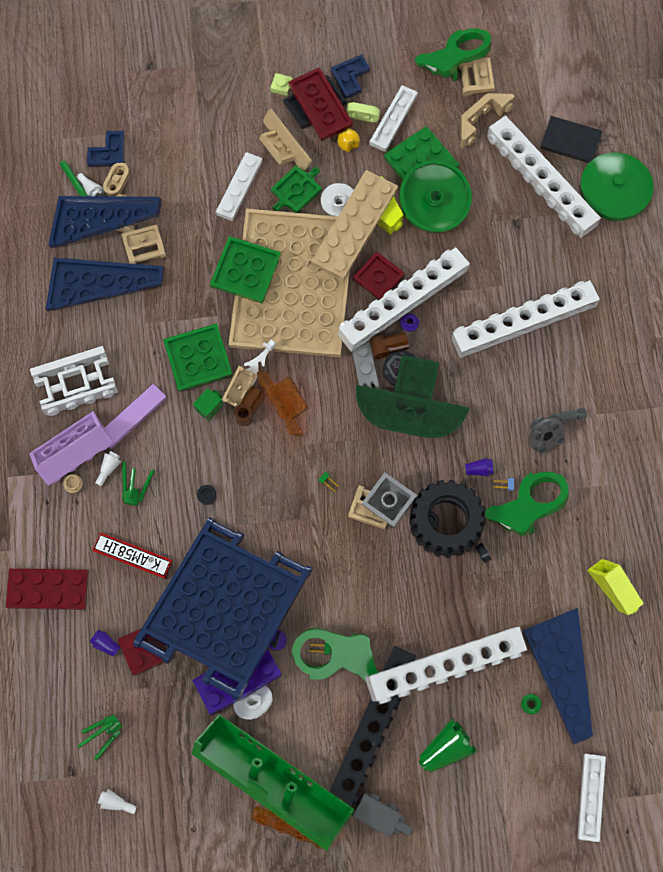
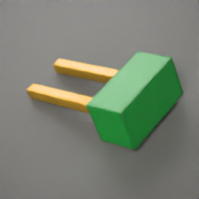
[318,471,339,492]
[309,642,331,655]

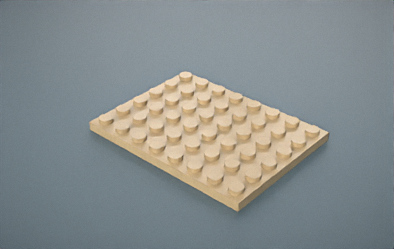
[229,209,350,358]

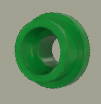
[521,694,541,715]

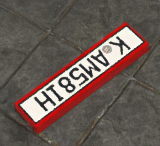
[92,533,173,579]

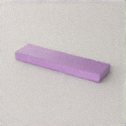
[105,384,167,449]

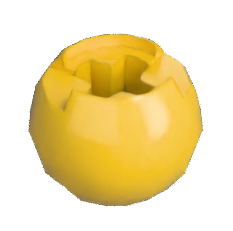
[337,129,360,152]

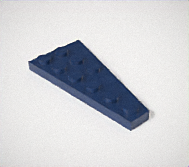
[48,196,162,248]
[46,258,164,312]
[522,608,593,744]

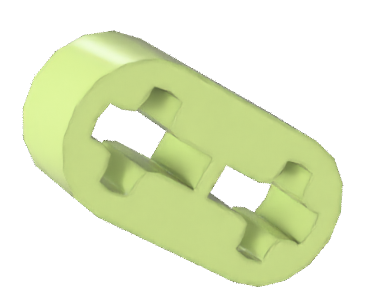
[346,102,380,122]

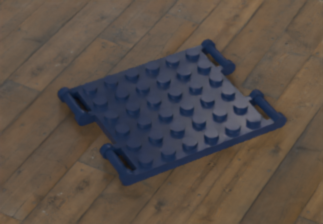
[133,517,313,701]

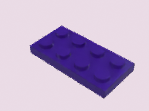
[192,649,282,716]

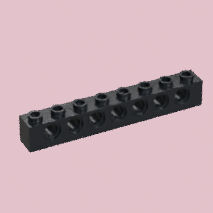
[329,645,416,807]

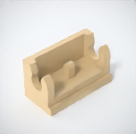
[222,366,257,407]

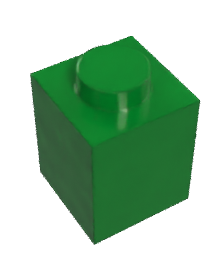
[193,388,224,422]

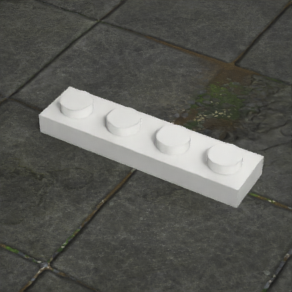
[370,85,418,152]
[216,152,263,221]
[577,754,606,842]

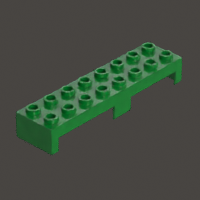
[191,714,355,851]

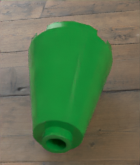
[419,718,477,773]

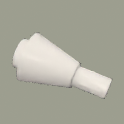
[77,173,104,196]
[95,451,122,486]
[98,789,137,814]

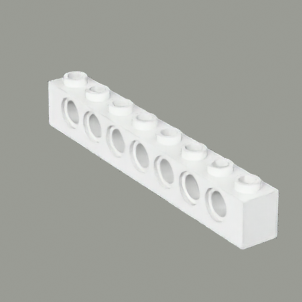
[487,115,601,238]
[338,247,470,352]
[451,281,600,358]
[365,627,527,704]

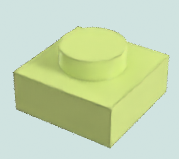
[270,73,292,96]

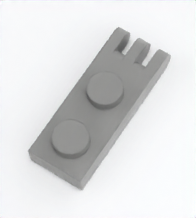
[352,342,379,389]

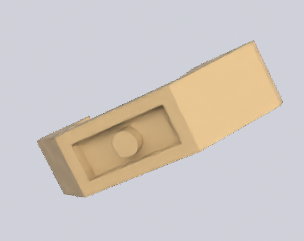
[460,93,515,149]

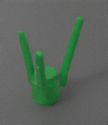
[122,461,154,506]
[77,714,123,760]

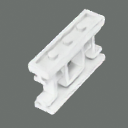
[30,346,118,416]

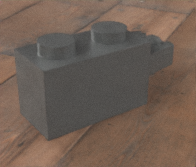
[353,792,413,837]

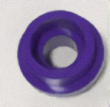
[400,313,419,332]

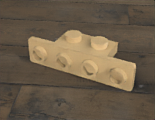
[259,109,312,172]

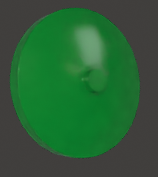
[580,152,654,221]
[399,160,472,233]

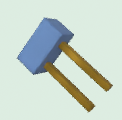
[494,478,514,491]

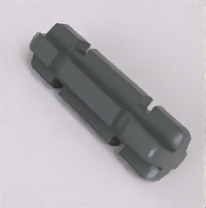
[549,408,587,423]

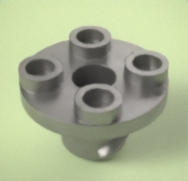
[528,417,565,454]

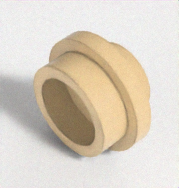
[63,474,83,493]

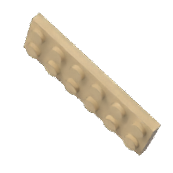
[311,170,398,280]

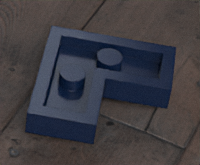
[330,54,370,99]
[87,131,125,167]

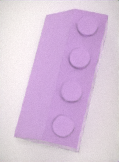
[29,411,113,486]

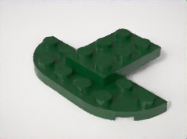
[356,355,470,438]

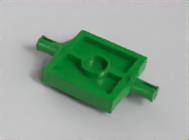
[271,165,322,213]

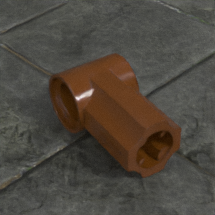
[369,332,409,359]
[235,387,265,426]

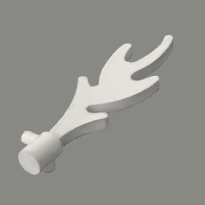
[244,340,277,386]

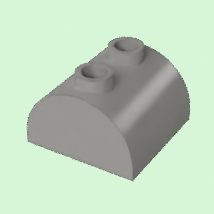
[361,472,417,528]

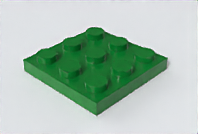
[384,126,459,180]
[210,236,281,304]
[163,323,233,392]

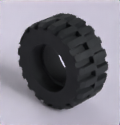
[409,480,486,558]

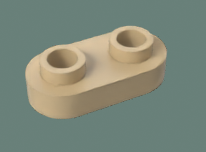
[103,163,130,196]

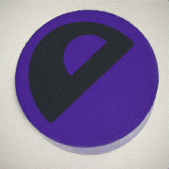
[269,630,287,651]

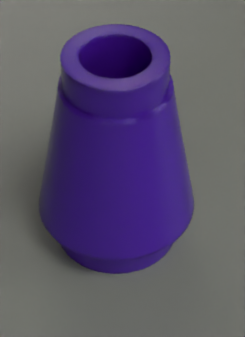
[465,458,494,477]
[89,629,120,657]

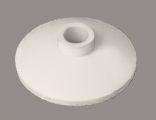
[321,183,354,217]
[233,686,273,719]

